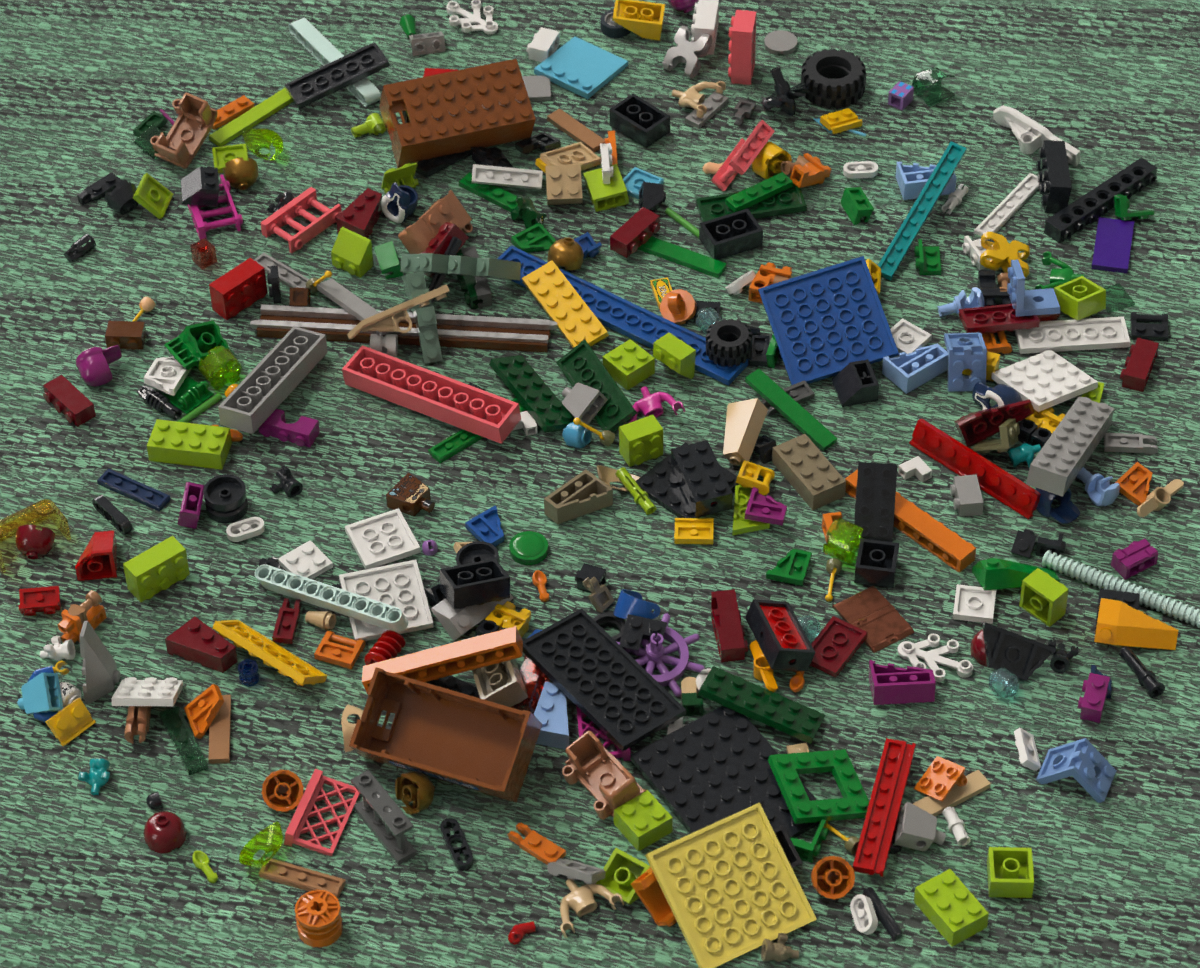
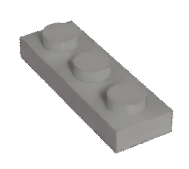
[685,92,729,129]

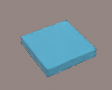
[623,167,664,199]

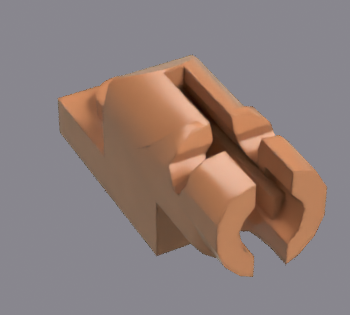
[125,706,151,743]

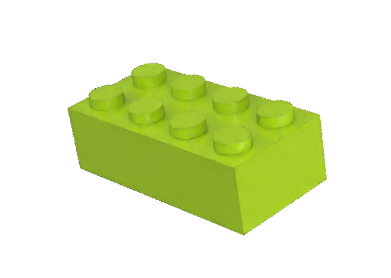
[147,419,232,470]

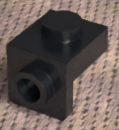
[1011,529,1038,559]

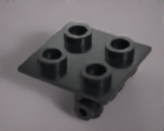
[470,146,514,168]

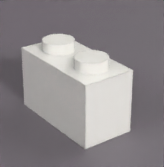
[527,27,560,62]

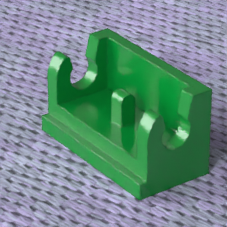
[840,187,874,225]
[374,241,404,279]

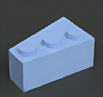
[896,161,956,200]
[882,343,948,394]
[534,681,569,749]

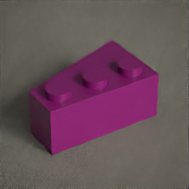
[869,660,936,705]

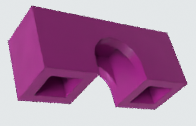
[259,409,320,448]

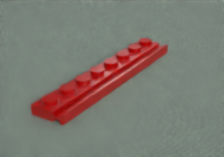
[909,419,1041,519]
[853,738,916,877]

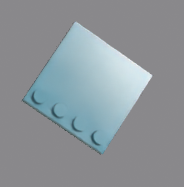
[534,36,628,99]

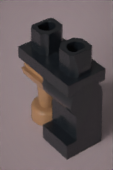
[977,270,1012,306]

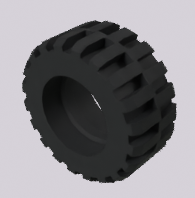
[801,48,866,109]

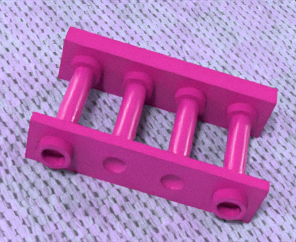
[187,174,243,240]

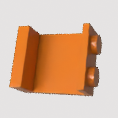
[631,867,677,927]

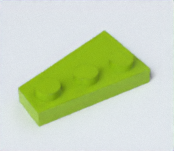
[732,485,770,536]

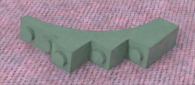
[401,253,521,280]
[402,271,443,364]

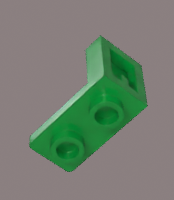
[1114,194,1154,220]
[791,819,829,863]

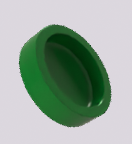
[509,531,548,565]

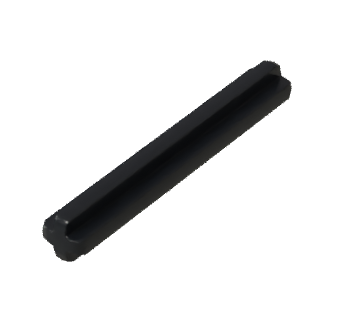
[428,237,462,303]

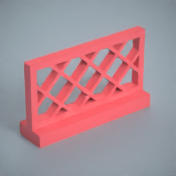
[284,769,360,856]

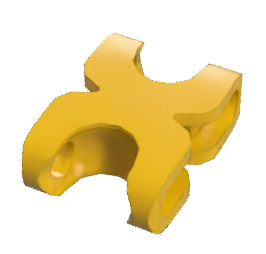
[980,232,1030,278]

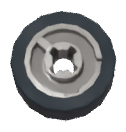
[600,10,631,38]

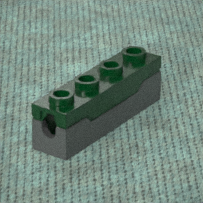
[456,246,492,310]

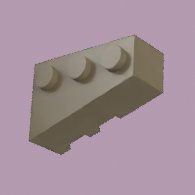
[544,469,613,524]

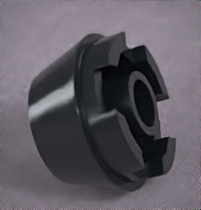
[104,180,139,215]

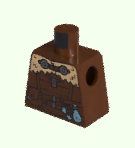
[386,473,435,516]

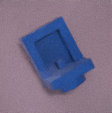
[574,232,602,259]

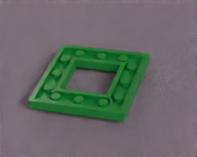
[768,749,869,824]

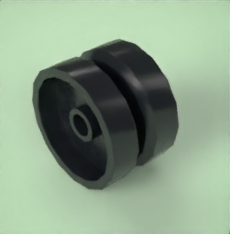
[203,474,248,524]
[456,541,500,566]

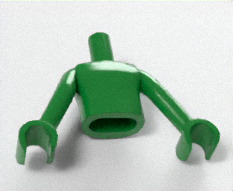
[1035,251,1085,290]

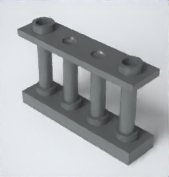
[351,770,416,865]

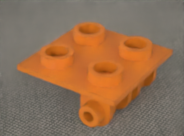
[913,756,967,802]

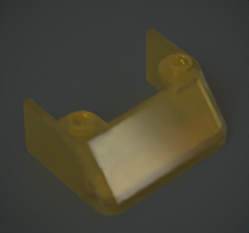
[0,499,71,574]

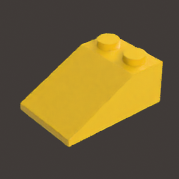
[612,0,665,40]

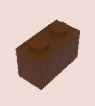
[105,321,147,350]

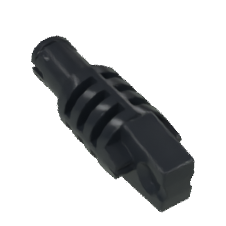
[137,384,182,420]

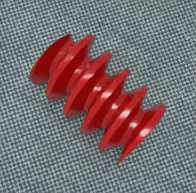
[364,630,406,665]

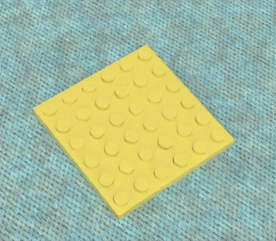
[645,802,817,968]

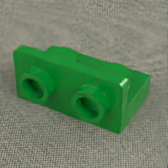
[914,239,941,275]

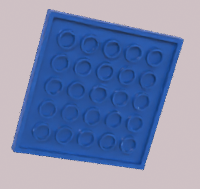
[758,256,899,386]

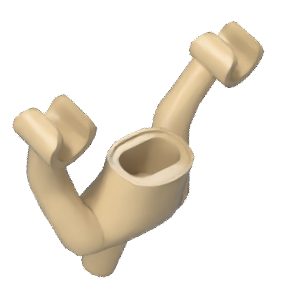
[672,81,726,118]
[560,879,624,938]

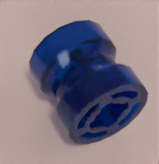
[238,659,260,687]

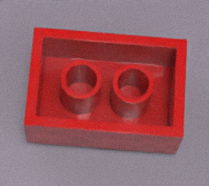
[209,258,268,320]

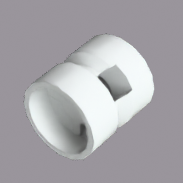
[370,334,398,358]

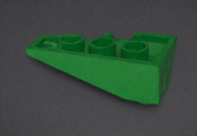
[972,558,1060,591]

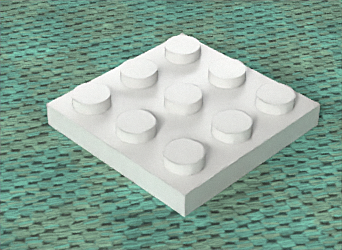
[345,508,421,570]
[112,677,183,706]

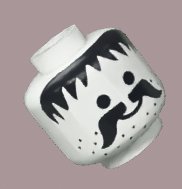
[59,681,82,708]

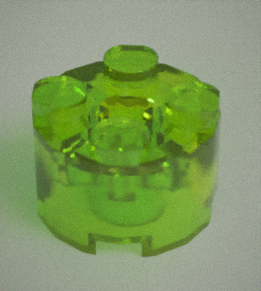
[199,346,242,390]
[823,518,864,564]

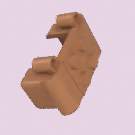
[150,93,218,169]
[398,190,473,254]
[562,731,646,819]

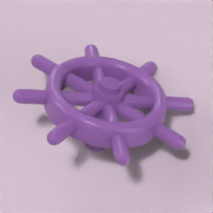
[616,613,705,697]

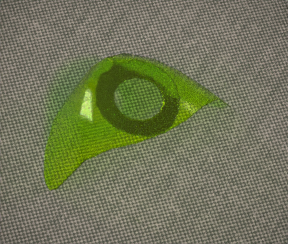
[242,128,284,161]
[239,822,283,868]

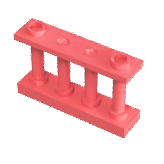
[711,120,775,192]
[261,187,341,253]

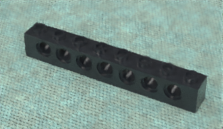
[1044,157,1157,244]

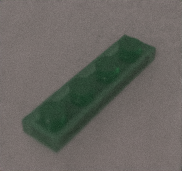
[159,706,208,776]

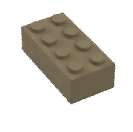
[772,434,846,510]
[472,659,528,707]

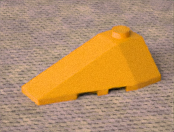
[1094,598,1179,650]

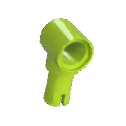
[351,113,387,138]

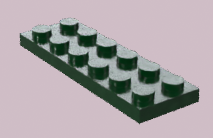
[696,184,807,222]
[556,339,637,432]
[489,355,575,433]
[698,666,825,744]

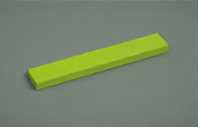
[209,88,294,147]

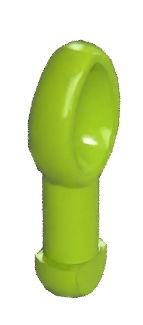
[192,850,218,883]

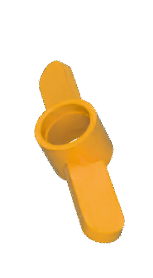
[749,640,778,692]

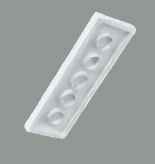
[1015,317,1130,354]

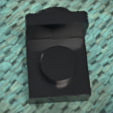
[753,435,777,464]
[1036,533,1066,557]

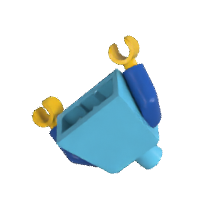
[18,661,69,723]

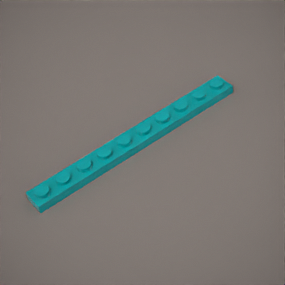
[878,141,967,281]

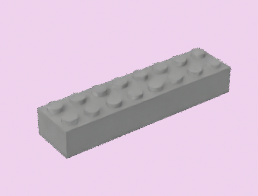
[218,326,328,434]
[1026,396,1114,497]

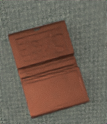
[832,586,914,653]

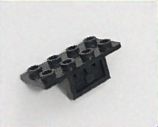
[853,462,898,542]

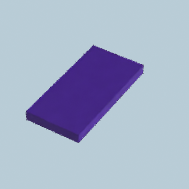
[1091,217,1134,274]

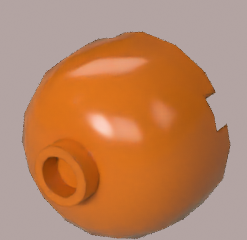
[262,770,304,812]
[811,856,855,899]

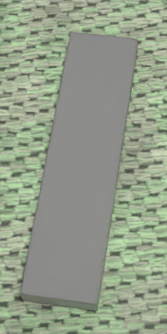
[254,253,314,288]

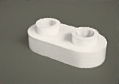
[843,161,878,179]
[726,270,756,296]
[226,517,265,542]
[850,894,878,935]

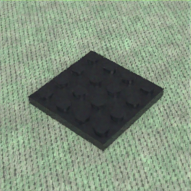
[636,442,740,518]

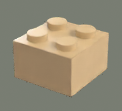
[546,164,582,205]

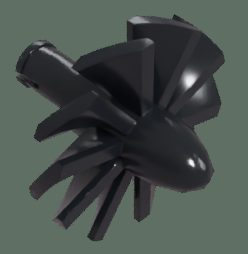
[761,67,810,116]

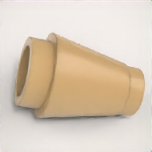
[305,611,336,631]

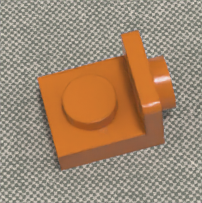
[822,512,842,543]

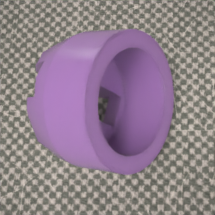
[422,539,438,556]

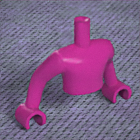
[629,386,685,423]

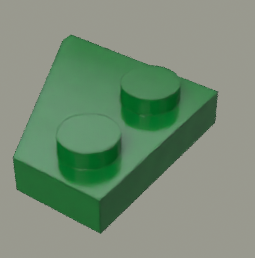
[511,222,556,253]
[766,549,812,586]

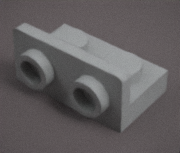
[409,31,446,56]

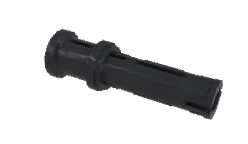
[1119,646,1165,698]

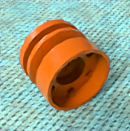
[295,890,343,948]

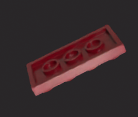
[959,304,1040,333]

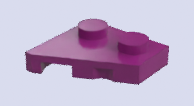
[745,487,787,526]

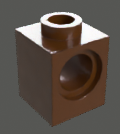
[289,287,311,307]

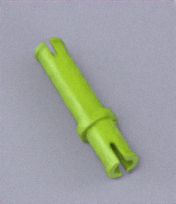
[616,467,657,515]

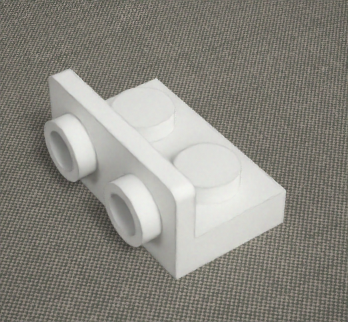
[962,236,992,270]

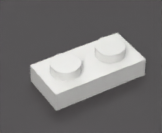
[1014,728,1041,771]

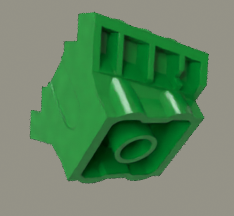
[164,320,237,370]

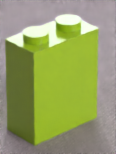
[583,164,629,212]

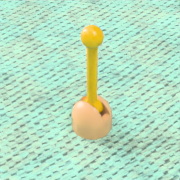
[132,297,156,322]

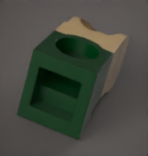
[681,677,703,716]

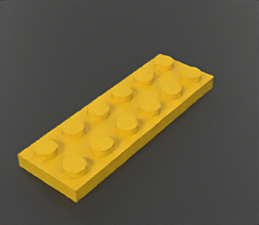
[522,260,609,348]
[212,620,328,686]

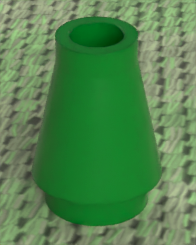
[399,15,417,39]

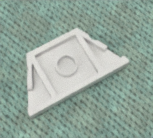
[144,356,191,396]

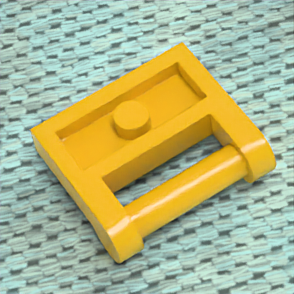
[735,460,775,495]

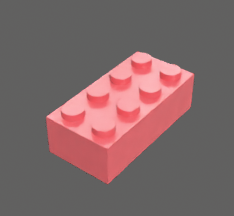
[728,10,757,85]

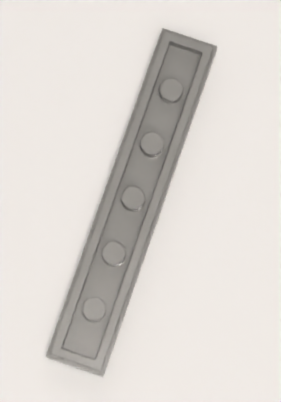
[317,278,390,336]

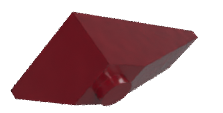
[954,399,1035,447]

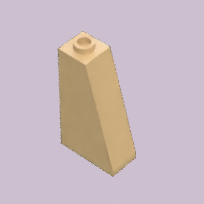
[723,398,768,466]

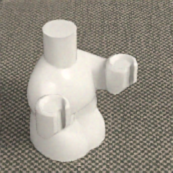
[40,636,75,661]

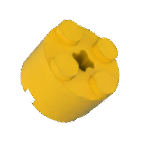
[752,141,792,180]

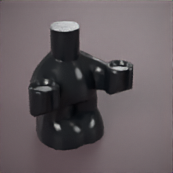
[267,192,295,213]
[270,465,303,498]
[1048,639,1079,673]

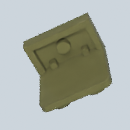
[973,418,1020,454]

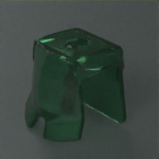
[912,67,955,106]

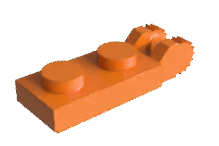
[507,822,566,865]

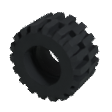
[706,319,752,367]

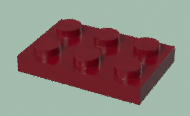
[810,616,868,678]

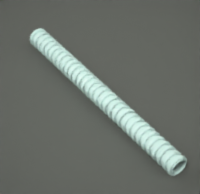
[1042,550,1200,628]

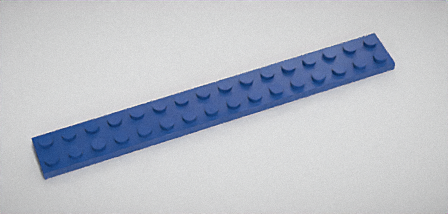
[497,245,749,386]

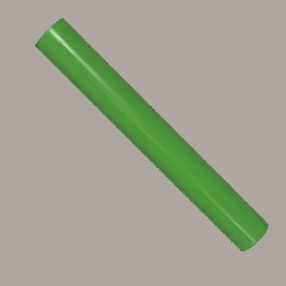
[665,208,699,238]
[177,393,222,423]

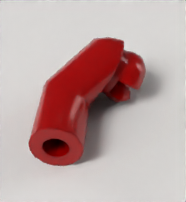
[508,921,536,944]

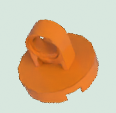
[660,289,697,325]

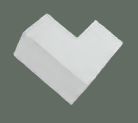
[512,411,538,436]
[898,456,932,482]

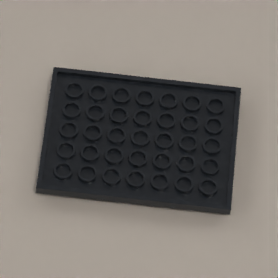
[630,705,820,839]

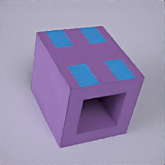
[888,81,914,111]

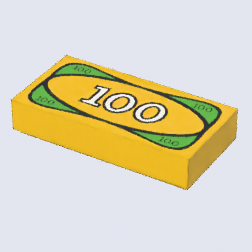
[650,277,672,309]

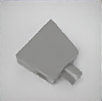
[562,383,608,425]
[894,802,946,851]

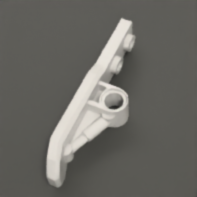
[993,106,1080,167]

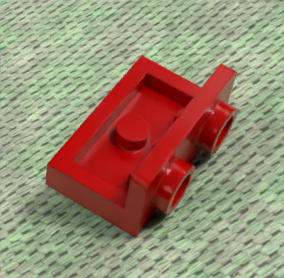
[19,586,61,616]

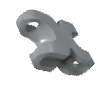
[663,26,712,79]

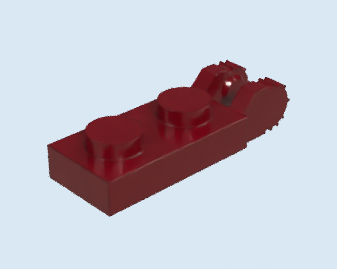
[272,598,302,644]

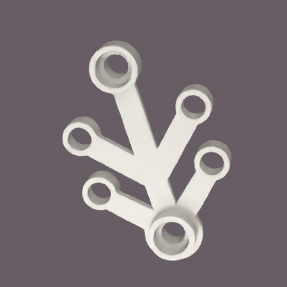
[446,0,498,35]
[898,634,973,682]

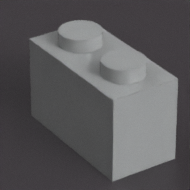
[950,474,984,517]

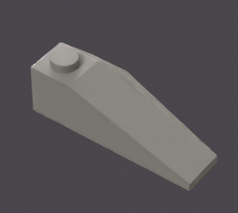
[430,594,513,641]
[79,621,120,704]

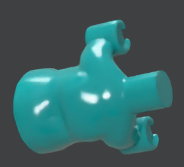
[1008,443,1041,468]
[78,758,110,795]

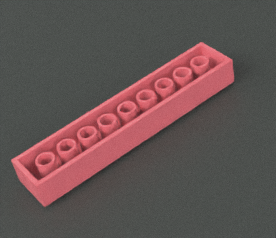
[342,345,521,444]

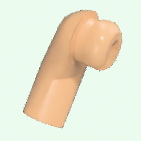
[703,162,724,174]

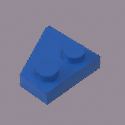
[465,506,504,546]

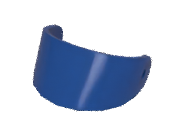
[613,589,660,619]

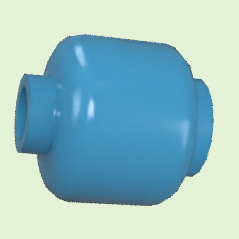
[562,422,592,448]

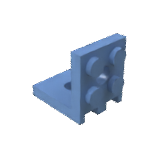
[1007,260,1060,317]
[944,333,987,392]
[1036,738,1116,803]

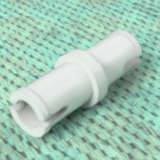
[942,184,969,214]
[942,806,971,846]

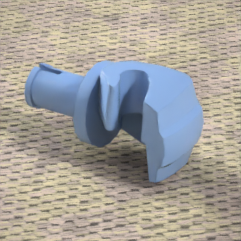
[937,287,985,317]
[1076,467,1120,506]

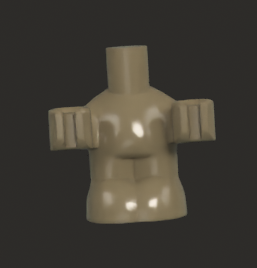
[761,933,799,962]

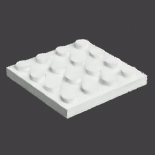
[992,350,1098,412]
[339,560,434,641]

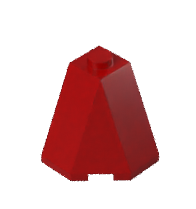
[75,530,117,581]

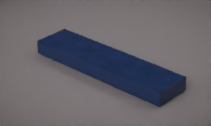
[97,468,171,512]

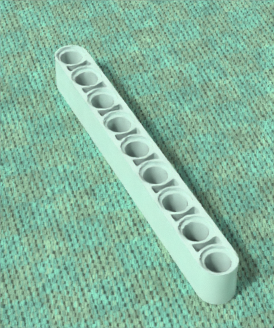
[288,18,381,107]
[255,564,408,633]

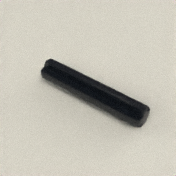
[862,887,903,940]

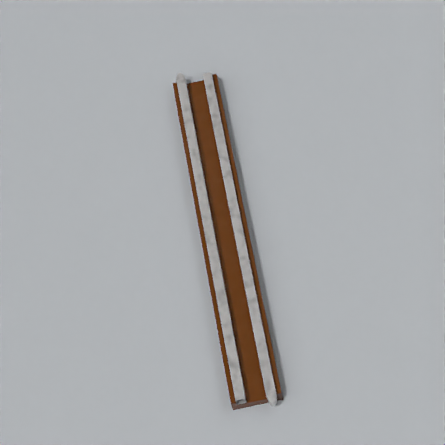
[250,304,558,353]

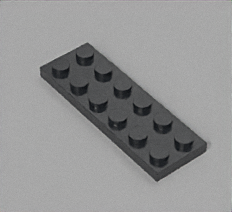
[284,42,390,109]

